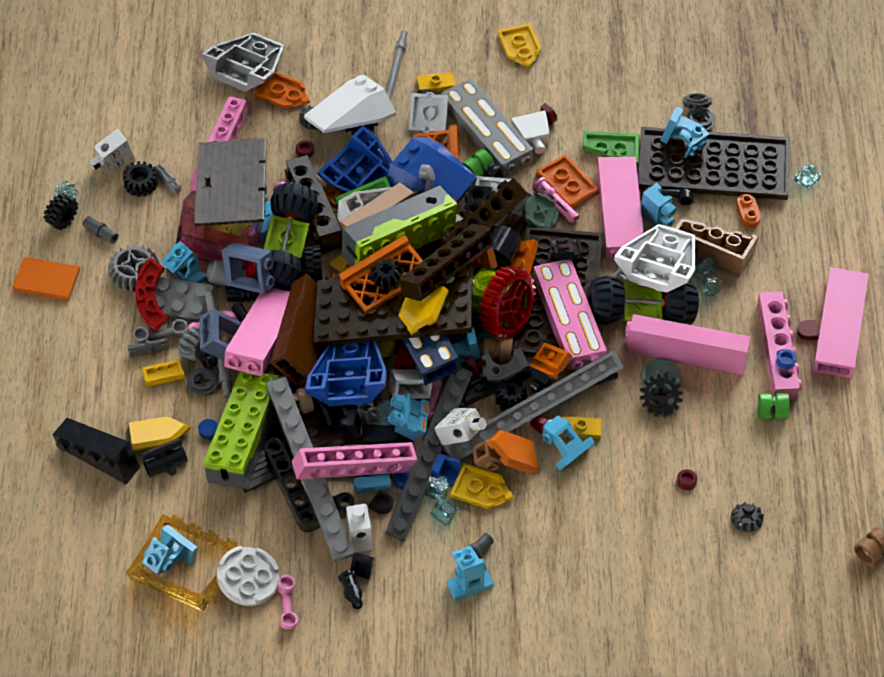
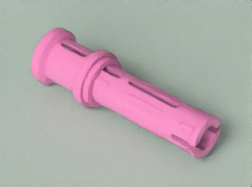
[532,177,580,224]

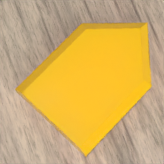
[497,23,542,67]
[398,286,448,335]
[129,416,191,452]
[449,463,514,509]

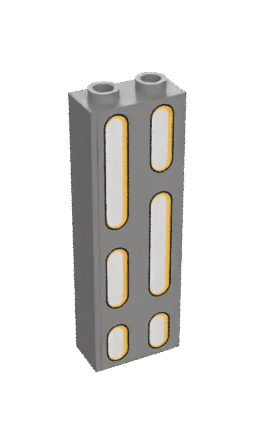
[441,78,533,176]

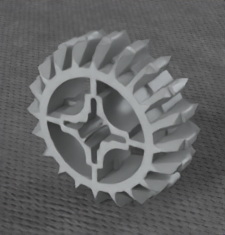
[108,244,160,293]

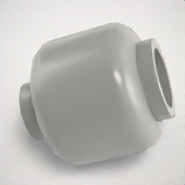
[205,260,226,287]

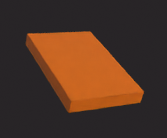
[536,154,599,209]
[12,257,80,301]

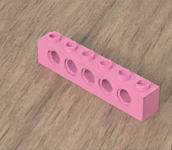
[191,96,248,193]
[757,291,802,400]
[292,442,417,479]

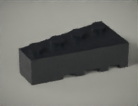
[52,418,140,484]

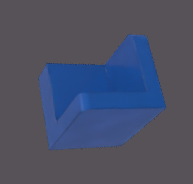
[431,454,461,487]

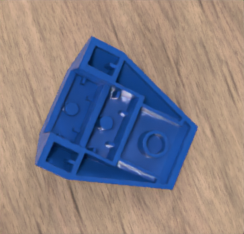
[317,126,393,193]
[387,137,477,204]
[305,341,387,406]

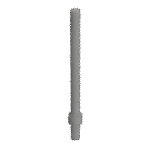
[386,30,408,101]
[205,292,231,398]

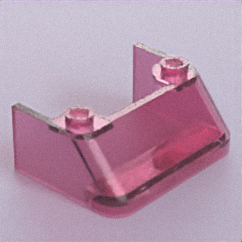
[176,190,263,270]

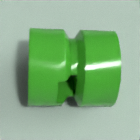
[462,149,494,183]
[758,393,790,419]

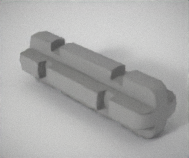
[154,164,182,193]

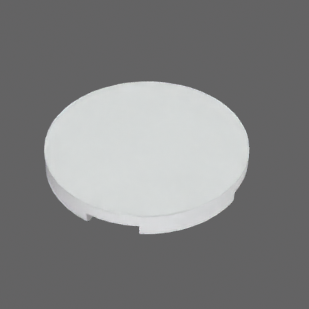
[217,546,279,606]

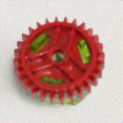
[473,266,536,339]

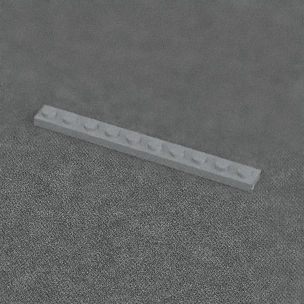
[443,350,624,460]
[266,377,354,562]

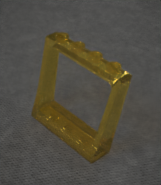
[126,514,238,611]

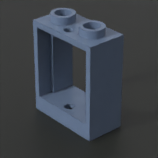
[222,243,275,294]
[200,308,242,360]

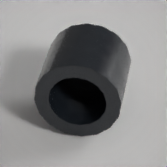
[490,225,522,270]

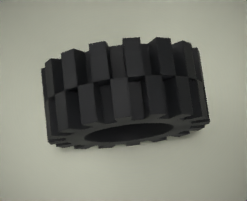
[122,161,158,197]
[43,193,78,230]
[304,245,323,280]

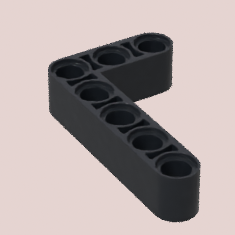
[265,438,355,533]

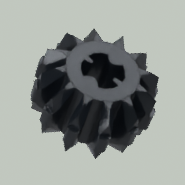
[370,257,403,291]
[494,379,528,410]

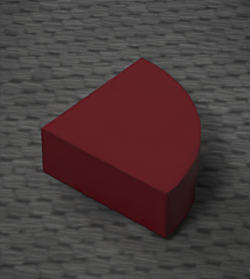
[465,356,480,381]
[530,416,548,435]

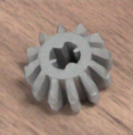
[177,326,205,361]

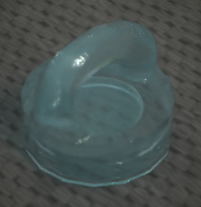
[703,276,722,296]

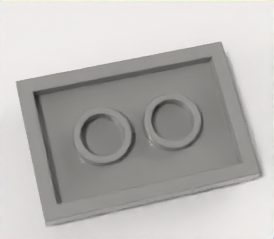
[155,277,214,322]

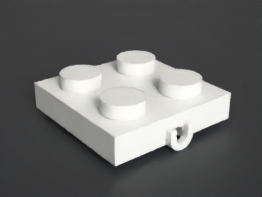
[408,92,449,133]

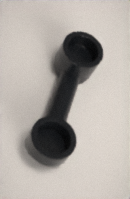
[641,187,694,206]

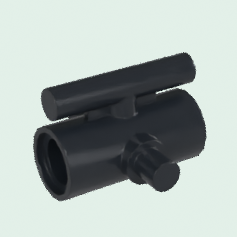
[142,437,188,478]

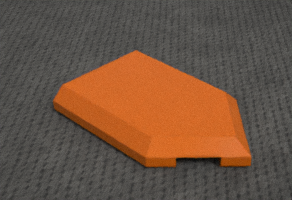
[253,72,310,109]
[487,430,539,475]

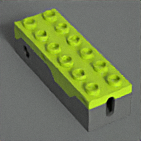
[342,185,458,267]
[203,371,279,489]

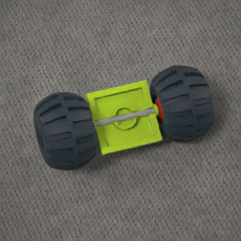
[255,183,318,291]
[587,276,699,325]

